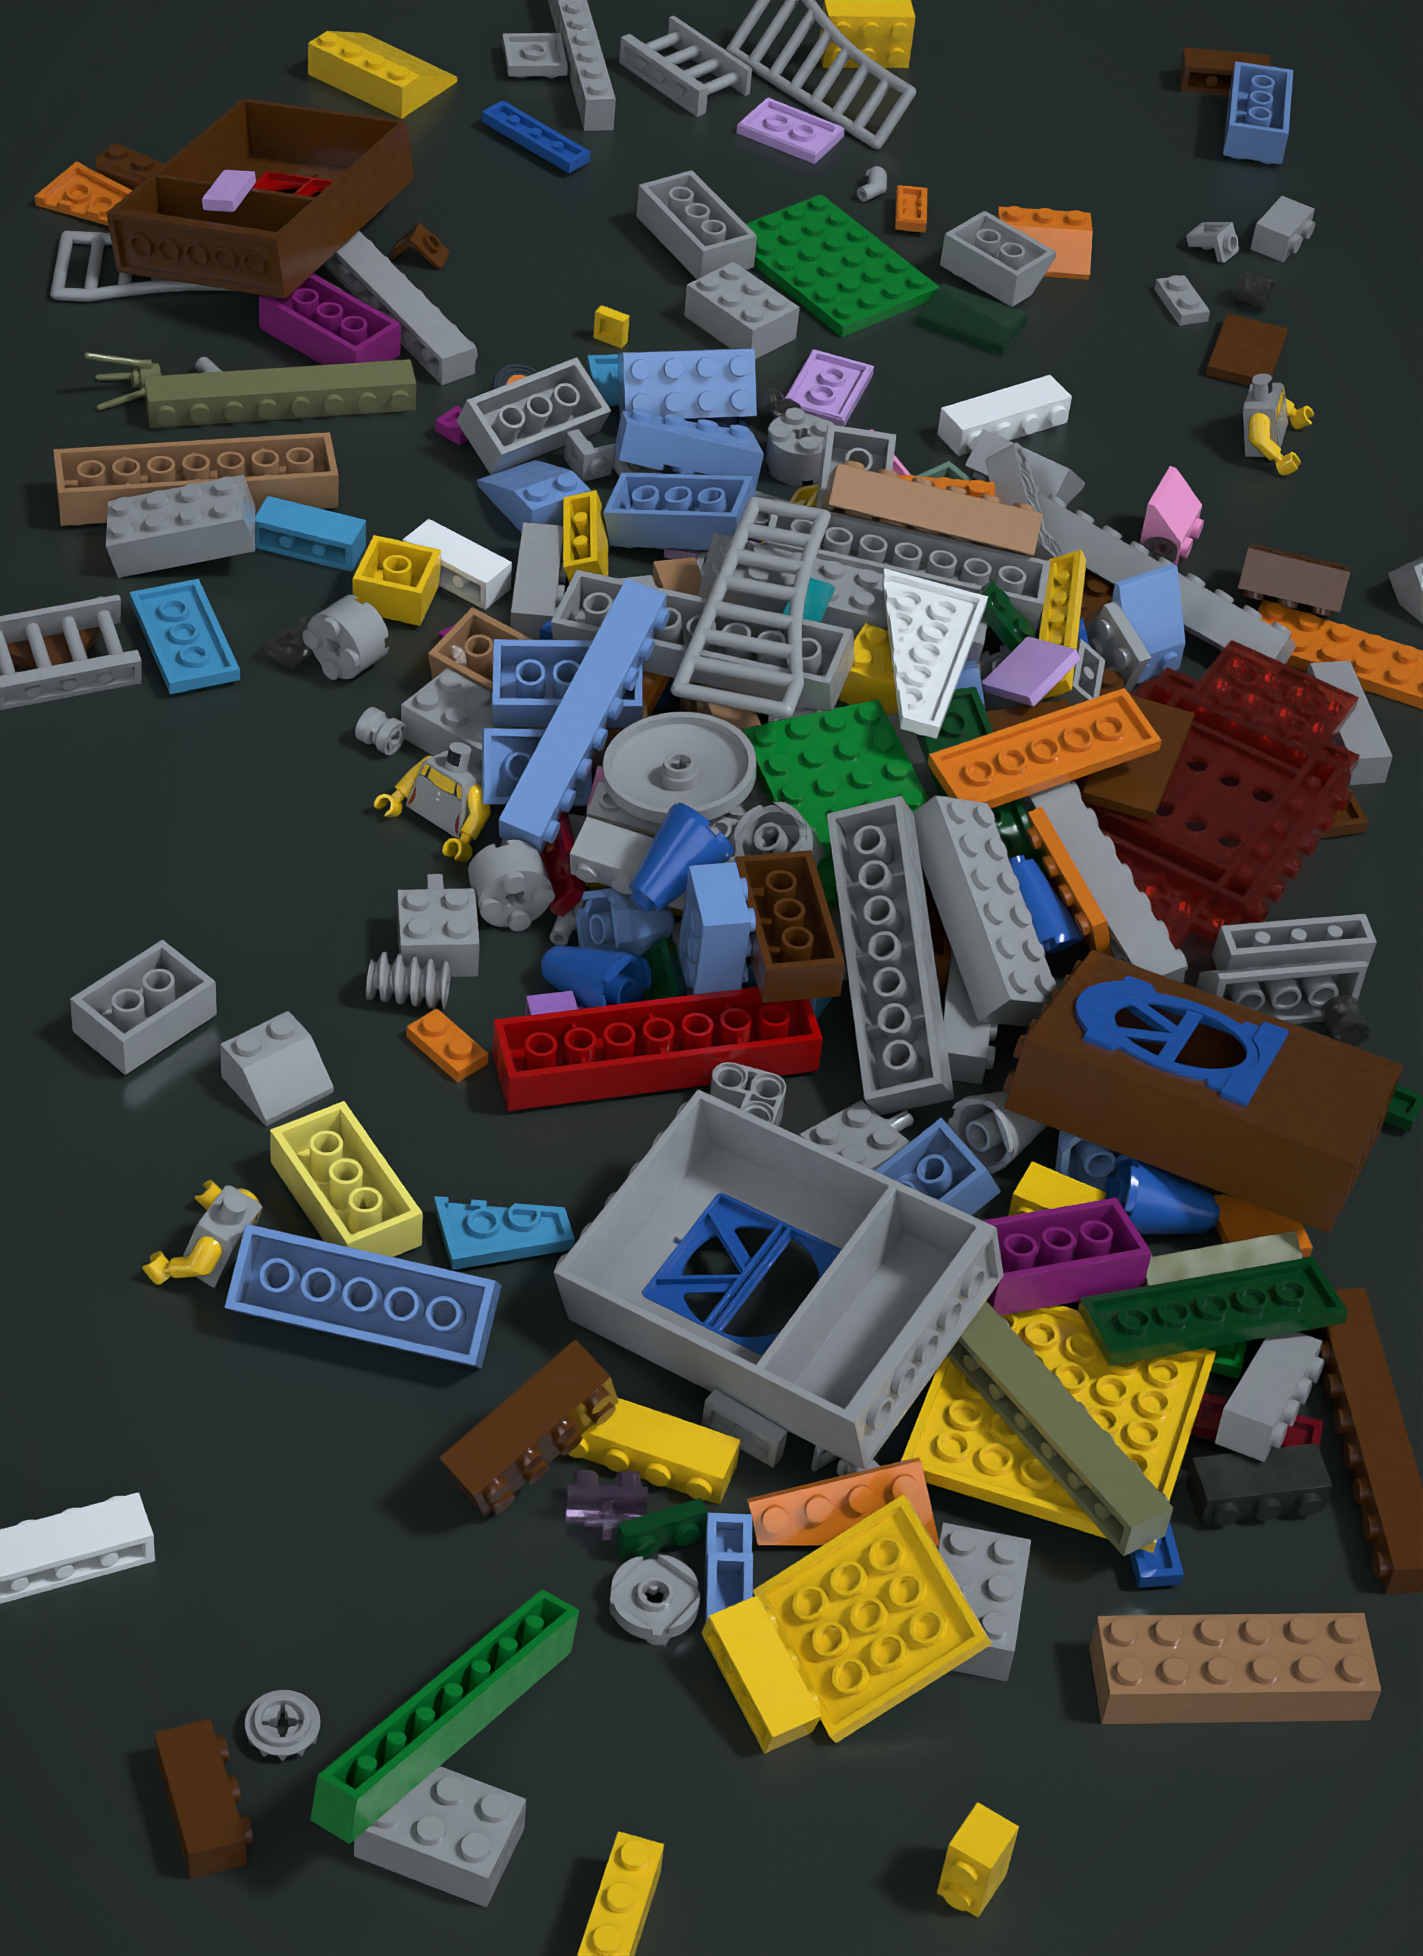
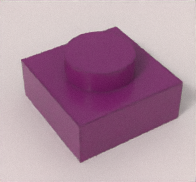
[435,406,468,445]

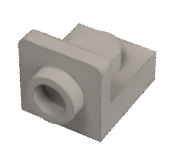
[1186,222,1239,263]
[564,429,614,482]

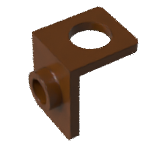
[388,222,449,270]

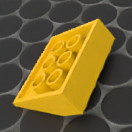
[308,31,457,119]

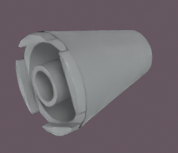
[948,1091,1048,1174]

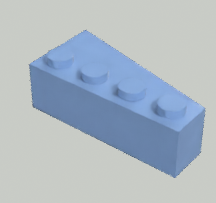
[614,409,764,490]

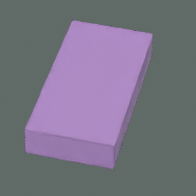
[202,170,256,212]

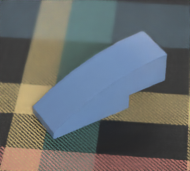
[705,1513,753,1624]

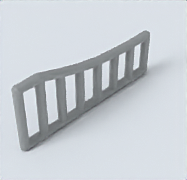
[726,0,916,150]
[50,231,233,302]
[671,497,831,718]

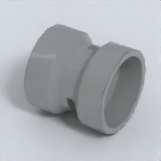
[355,707,407,756]

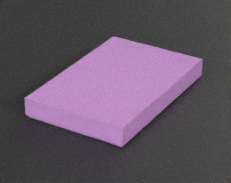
[737,98,845,164]
[781,350,874,427]

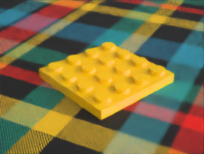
[753,1494,992,1743]

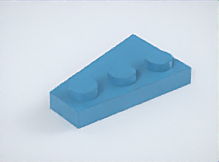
[433,1196,575,1270]

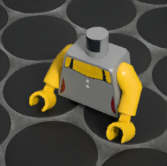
[1243,373,1314,476]
[374,742,491,862]
[141,1180,263,1288]

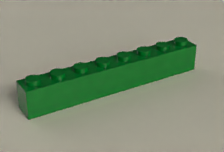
[310,1589,580,1844]

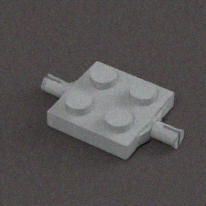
[799,1100,914,1171]

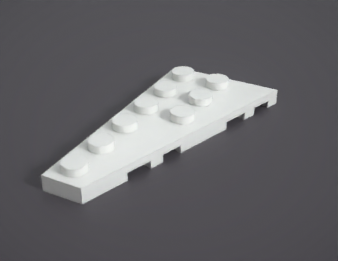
[882,568,988,739]

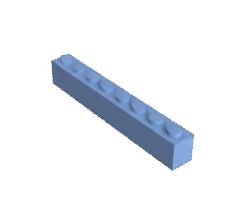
[498,578,670,854]

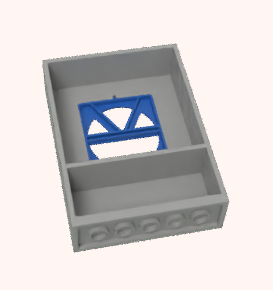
[553,1089,1004,1470]

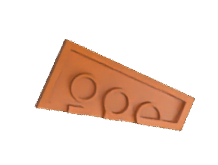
[34,161,132,226]
[1026,806,1112,957]
[747,1457,939,1546]

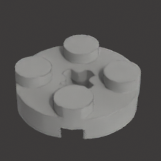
[609,1555,700,1645]

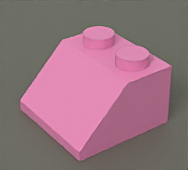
[1140,466,1204,566]

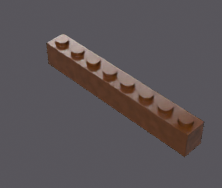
[1308,1288,1423,1595]

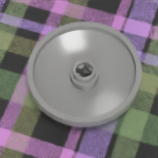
[603,712,757,824]

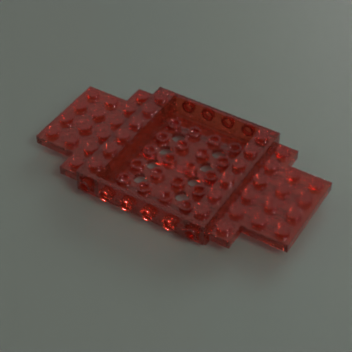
[1046,640,1360,950]

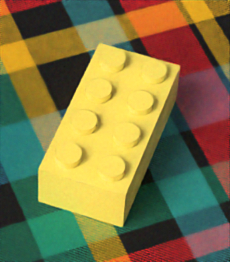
[270,1101,423,1257]

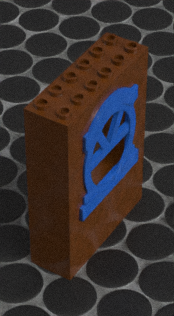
[1003,950,1404,1234]

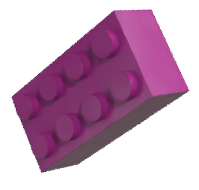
[259,274,401,365]
[983,1198,1152,1316]

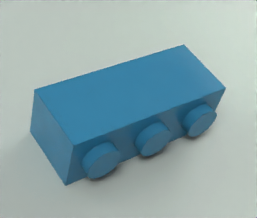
[255,496,366,572]

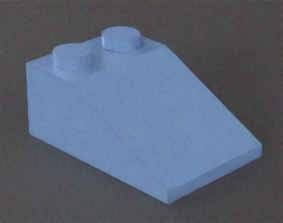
[477,460,590,533]
[1111,564,1185,684]
[482,728,592,807]
[875,1118,1001,1215]

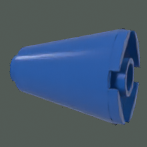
[629,802,735,913]
[1009,855,1084,955]
[541,945,651,1008]
[1104,1154,1220,1235]

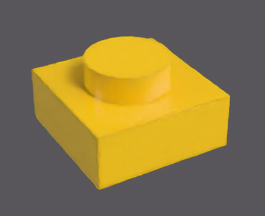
[593,305,629,349]

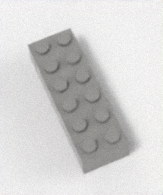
[913,795,1057,1027]

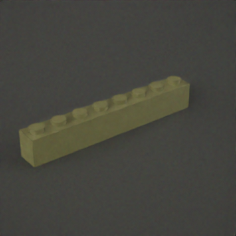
[144,359,416,428]
[947,1301,1173,1556]

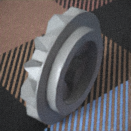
[245,1690,321,1761]

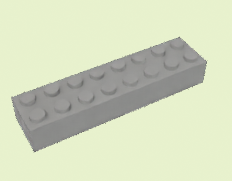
[764,499,1051,633]
[698,533,987,665]
[551,570,855,711]
[827,796,954,1116]

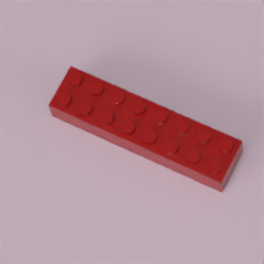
[492,987,823,1111]

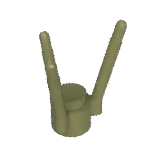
[84,352,161,411]

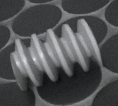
[366,952,451,1010]

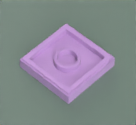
[981,636,1081,707]

